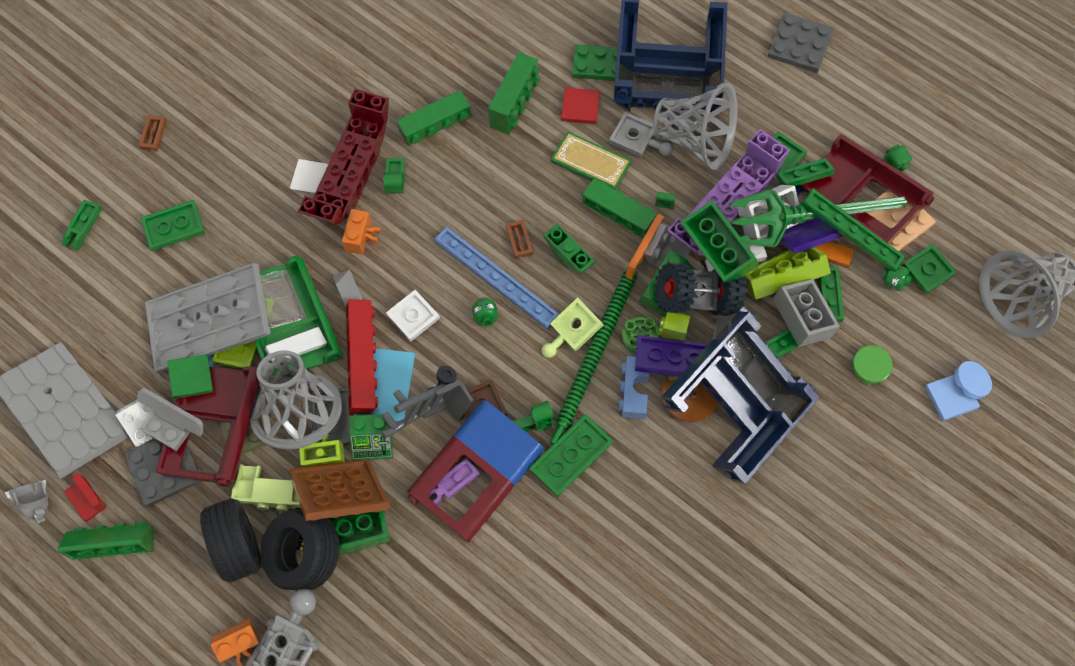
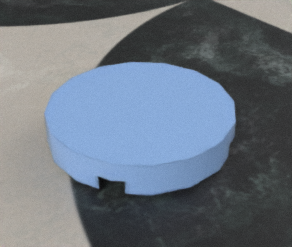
[954,361,992,399]

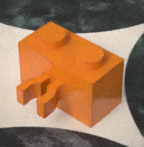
[342,209,381,255]
[210,617,259,666]

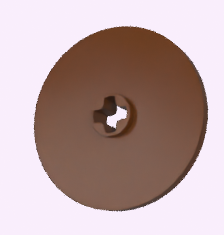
[661,377,719,422]

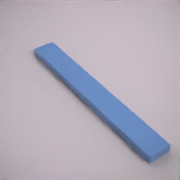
[434,226,559,330]

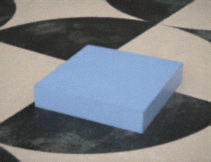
[925,374,980,422]

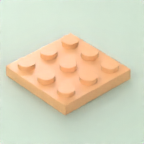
[866,190,936,252]

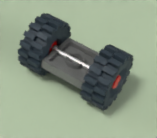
[654,263,748,316]

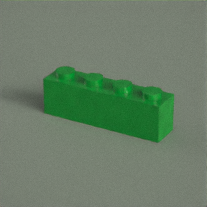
[397,90,471,146]
[582,178,657,238]

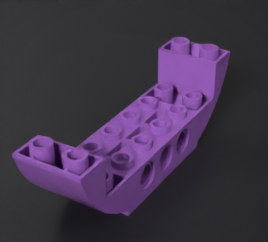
[667,129,790,255]

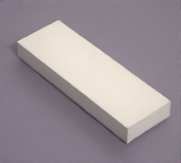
[265,327,327,363]

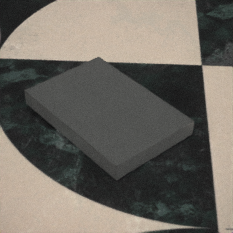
[311,387,352,445]

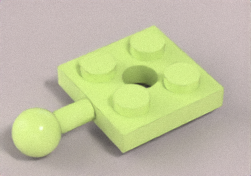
[541,297,604,358]

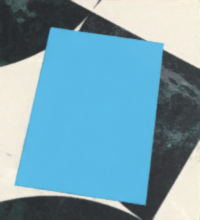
[354,349,415,421]

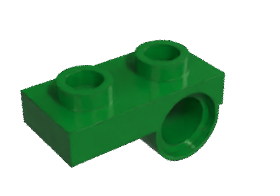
[384,158,405,193]

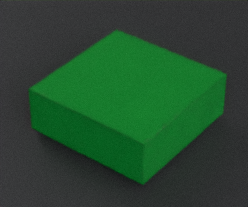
[655,191,676,209]

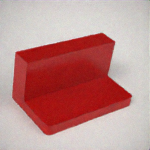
[65,472,106,522]

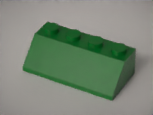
[680,200,758,283]
[57,521,154,560]

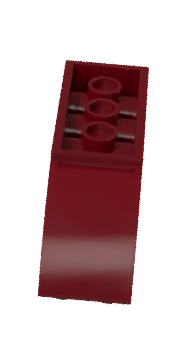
[297,89,389,224]

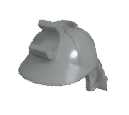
[5,479,49,524]

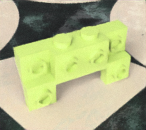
[231,464,301,512]

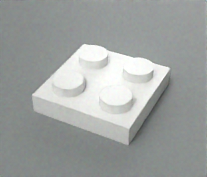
[386,290,440,342]

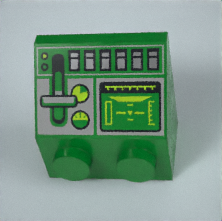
[350,414,393,461]

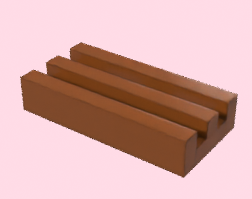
[138,115,167,152]
[506,220,533,259]

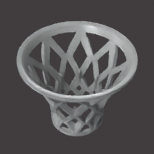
[654,83,738,170]
[979,250,1075,338]
[250,350,342,449]

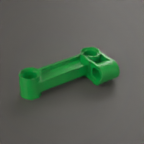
[513,401,554,432]

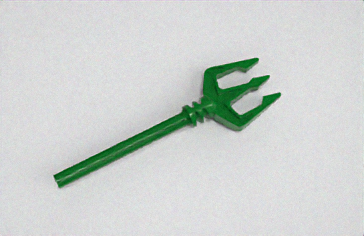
[729,189,907,247]

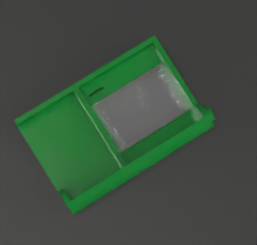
[254,256,343,376]

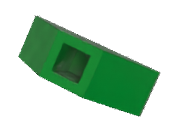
[543,223,595,274]

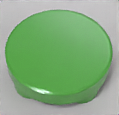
[622,317,660,354]
[851,345,893,385]

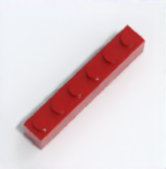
[345,299,378,415]

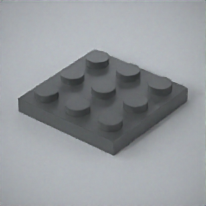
[768,12,834,73]
[125,440,203,507]

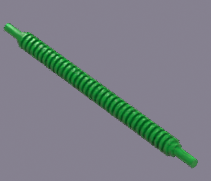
[550,270,638,445]

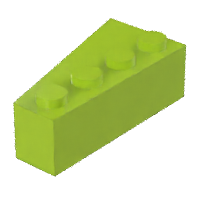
[743,247,831,299]

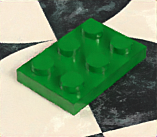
[572,44,625,81]
[140,200,205,251]

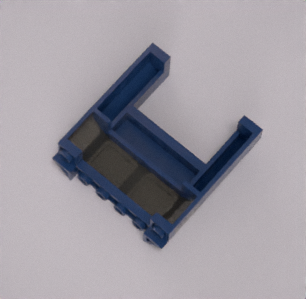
[613,0,728,116]
[661,306,819,484]

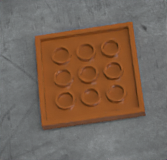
[289,459,389,521]

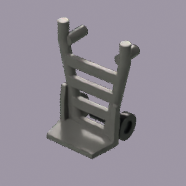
[381,366,473,439]

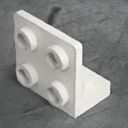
[115,391,154,447]

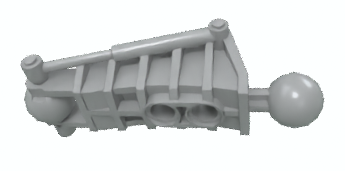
[245,588,319,666]

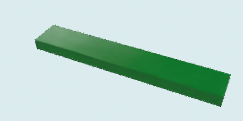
[801,189,905,271]

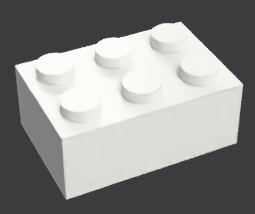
[737,185,800,239]

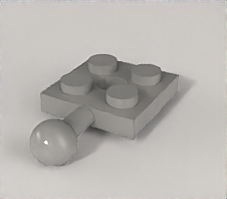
[609,112,673,157]

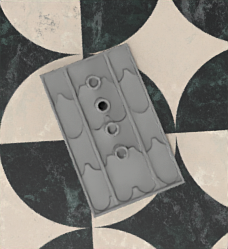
[145,263,270,372]
[0,342,129,479]

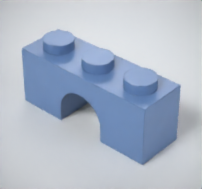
[619,356,649,419]

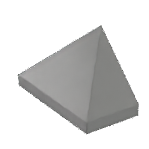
[332,269,363,307]

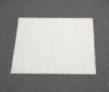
[290,159,328,193]

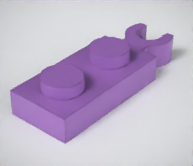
[429,458,480,505]

